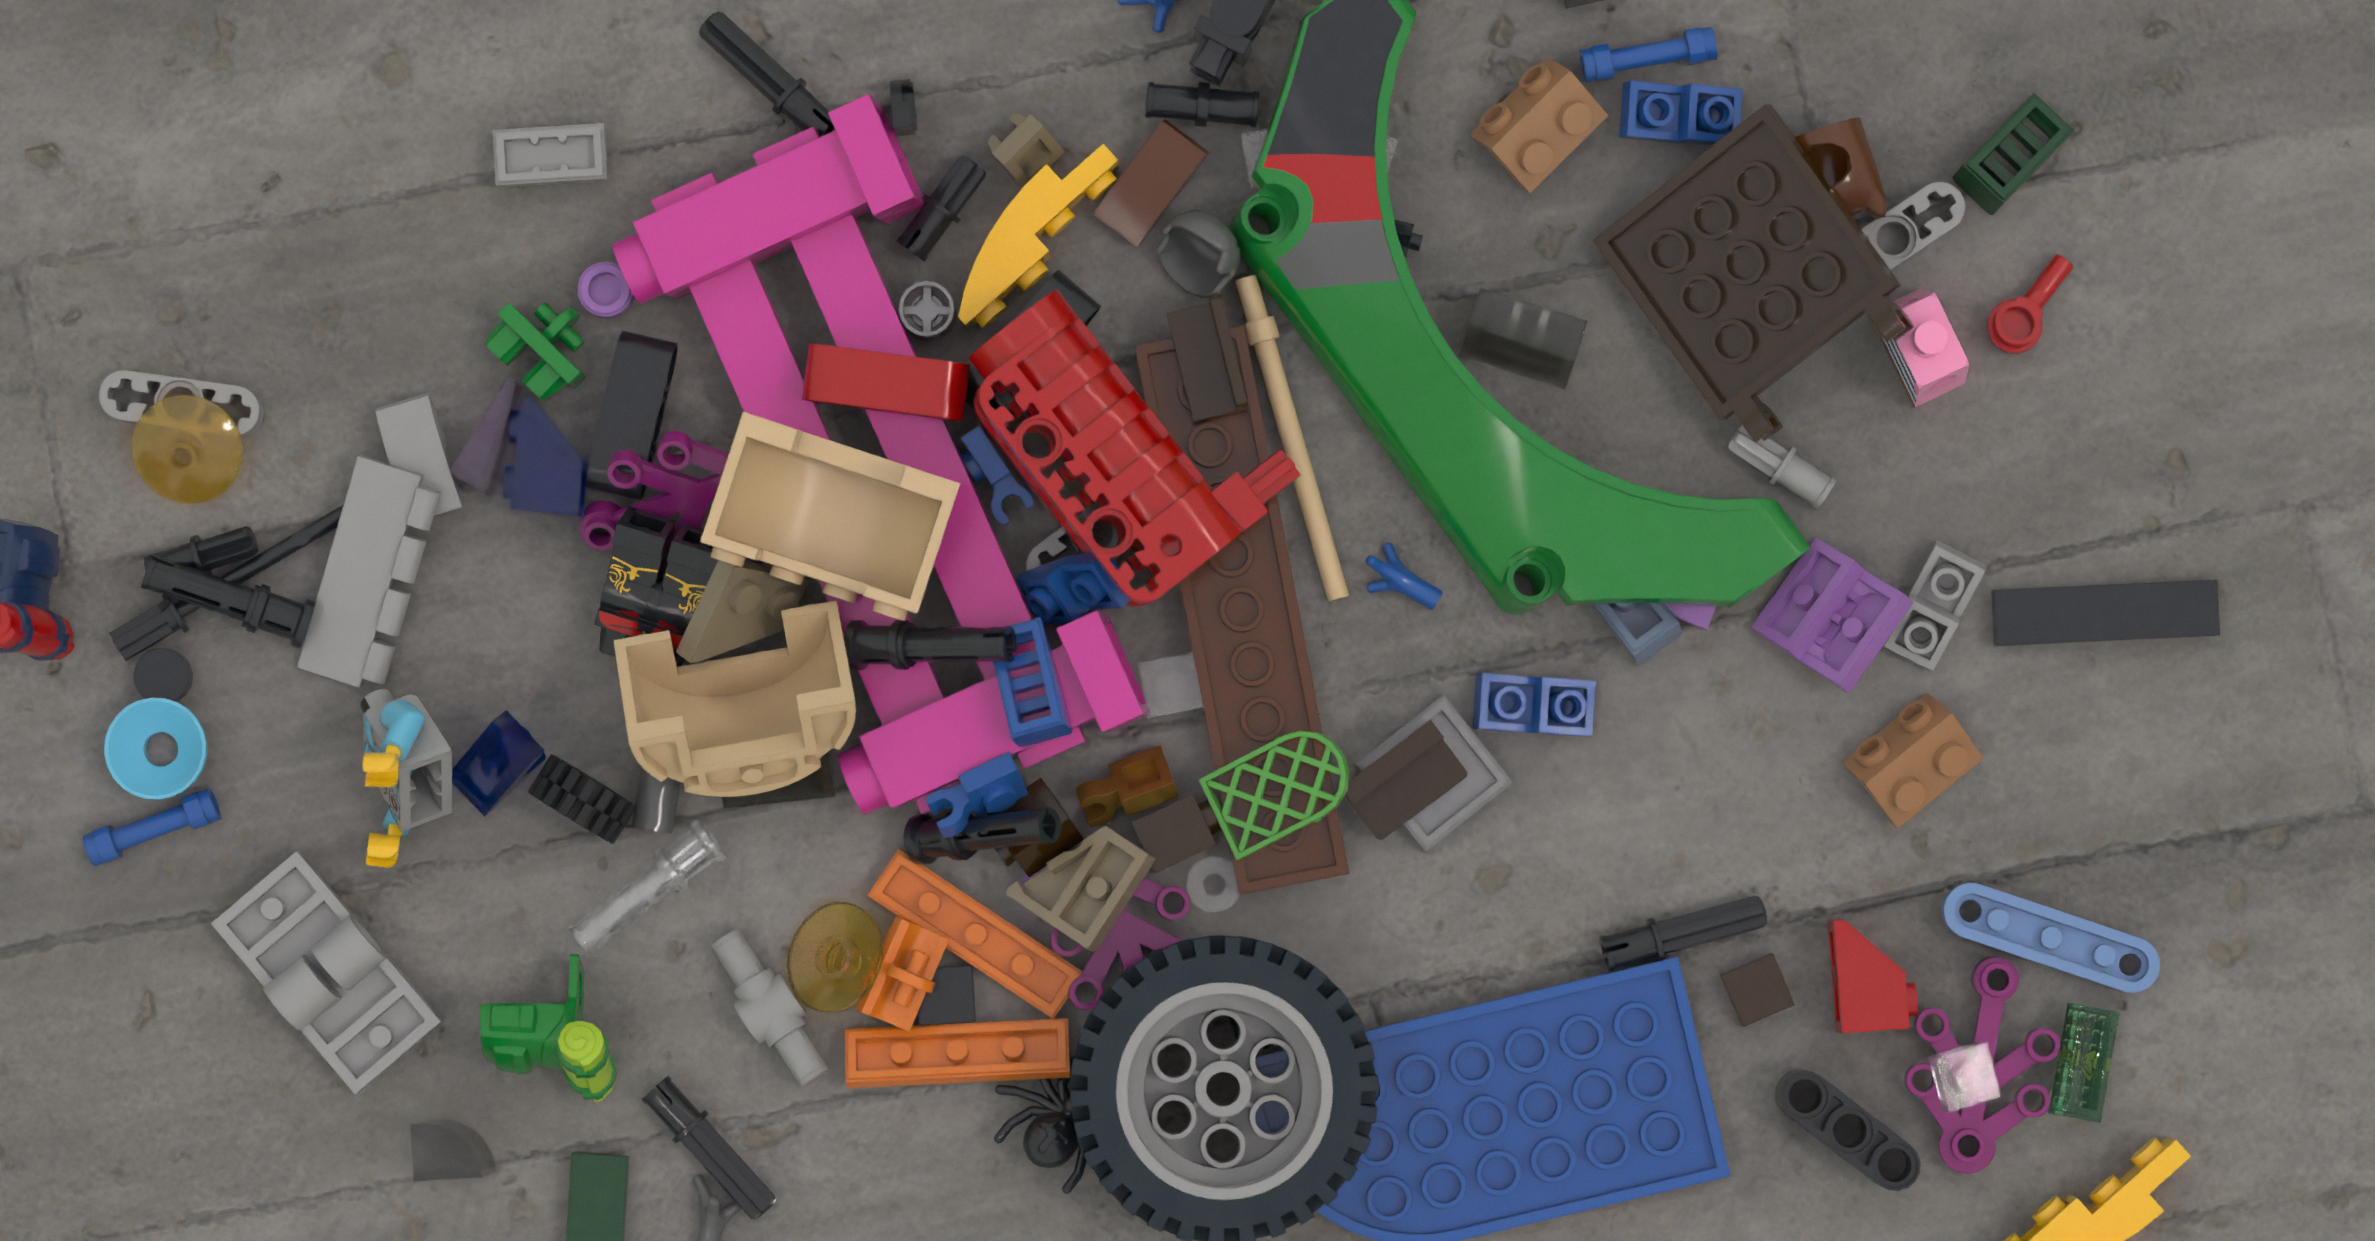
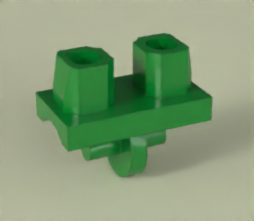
[484,302,586,403]

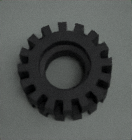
[528,754,637,845]

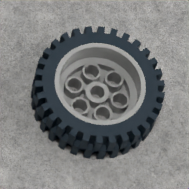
[1070,935,1379,1241]

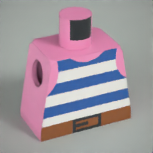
[1872,289,1969,408]

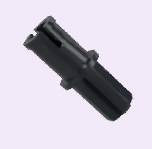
[896,155,986,262]
[144,526,258,575]

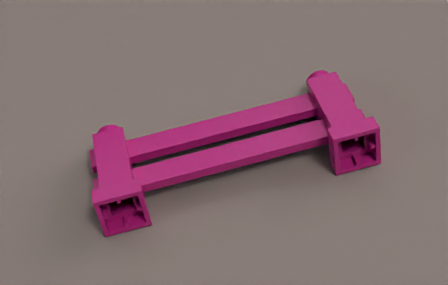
[612,94,1152,815]

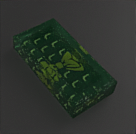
[2048,1002,2120,1123]

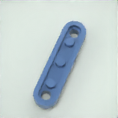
[1941,883,2160,993]

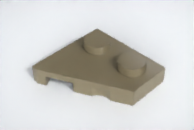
[676,560,809,663]
[1004,826,1156,953]

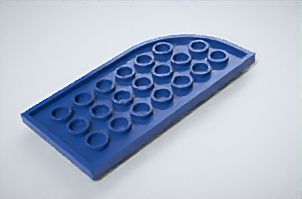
[1255,957,1731,1241]

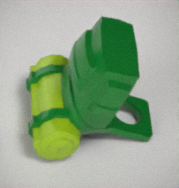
[480,954,617,1102]

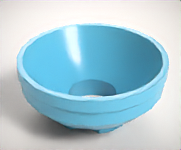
[104,698,208,800]

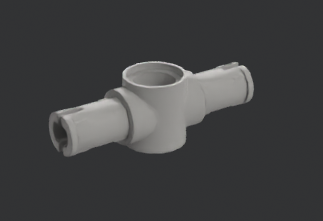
[711,929,829,1088]

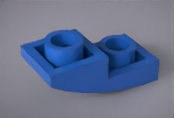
[1619,80,1743,145]
[1016,552,1130,624]
[1472,673,1596,737]

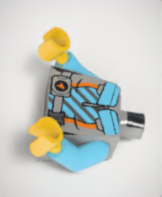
[360,689,452,868]

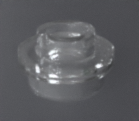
[1186,856,1240,912]

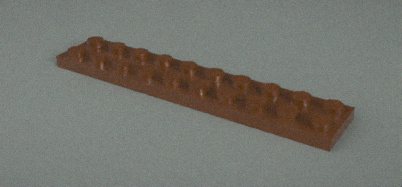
[1135,325,1349,895]

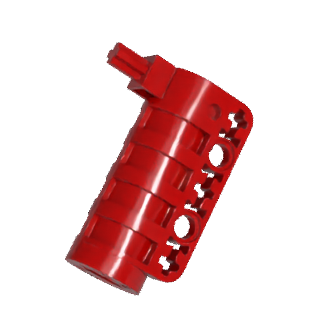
[968,289,1301,607]

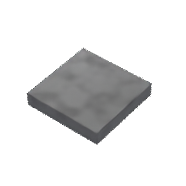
[1356,695,1513,852]

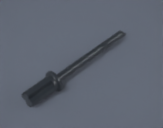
[109,504,344,661]

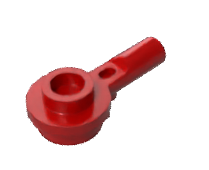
[1986,254,2073,354]

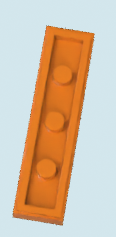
[867,849,1083,1019]
[845,1018,1071,1089]

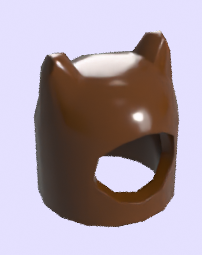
[1795,117,1887,219]

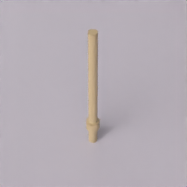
[1235,275,1349,602]

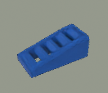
[993,617,1072,747]

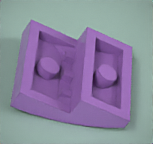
[1751,537,1913,694]

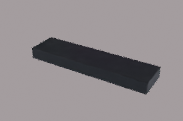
[1991,579,2220,646]

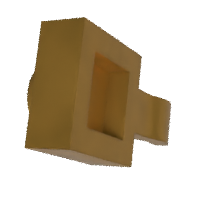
[1075,745,1180,827]

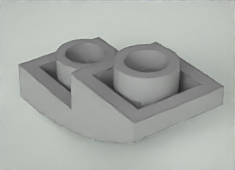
[375,392,464,516]
[1883,540,1986,671]

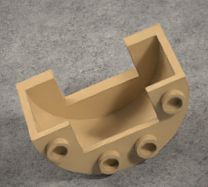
[700,412,960,621]
[613,601,856,797]

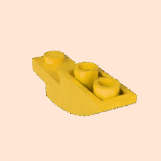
[958,144,1119,330]
[2003,1137,2191,1241]

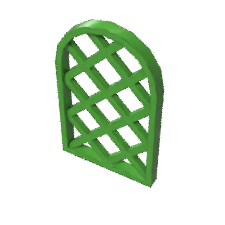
[1199,730,1350,860]

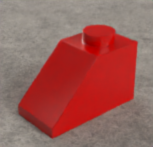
[1827,920,1918,1033]

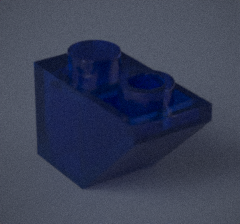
[503,398,589,519]

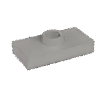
[492,123,609,188]

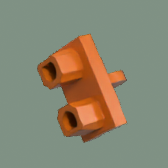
[856,916,949,1032]

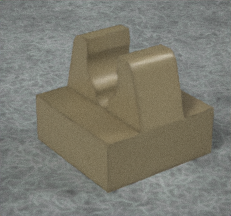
[988,113,1065,188]

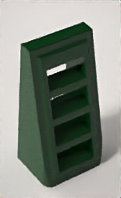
[1953,93,2075,215]

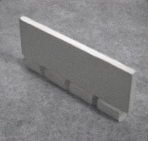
[297,455,441,688]

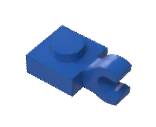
[960,426,1034,526]
[925,752,1029,838]

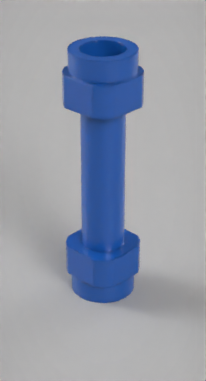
[1580,27,1718,83]
[83,788,221,866]

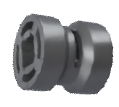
[898,281,957,342]

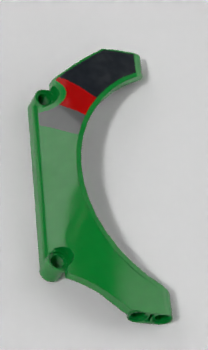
[1229,0,1811,615]

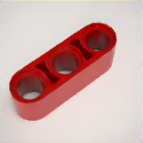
[802,344,970,421]

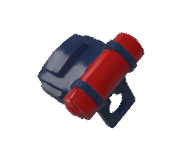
[0,518,75,661]

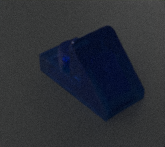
[452,710,546,817]

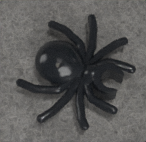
[994,1056,1087,1194]

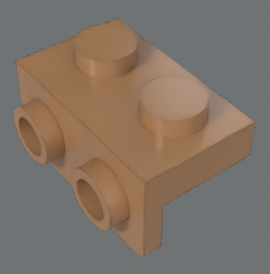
[1470,58,1609,193]
[1843,694,1984,829]

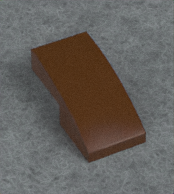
[1093,119,1209,247]

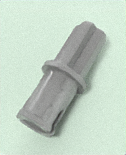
[1728,424,1836,509]

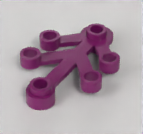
[579,431,729,572]
[1050,877,1190,1050]
[1904,957,2061,1174]

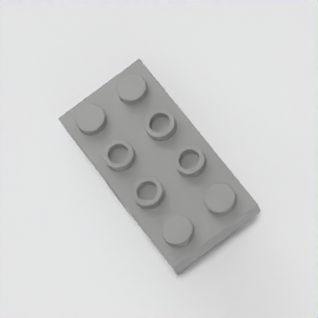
[211,851,443,1095]

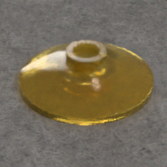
[132,395,243,504]
[787,902,883,1013]

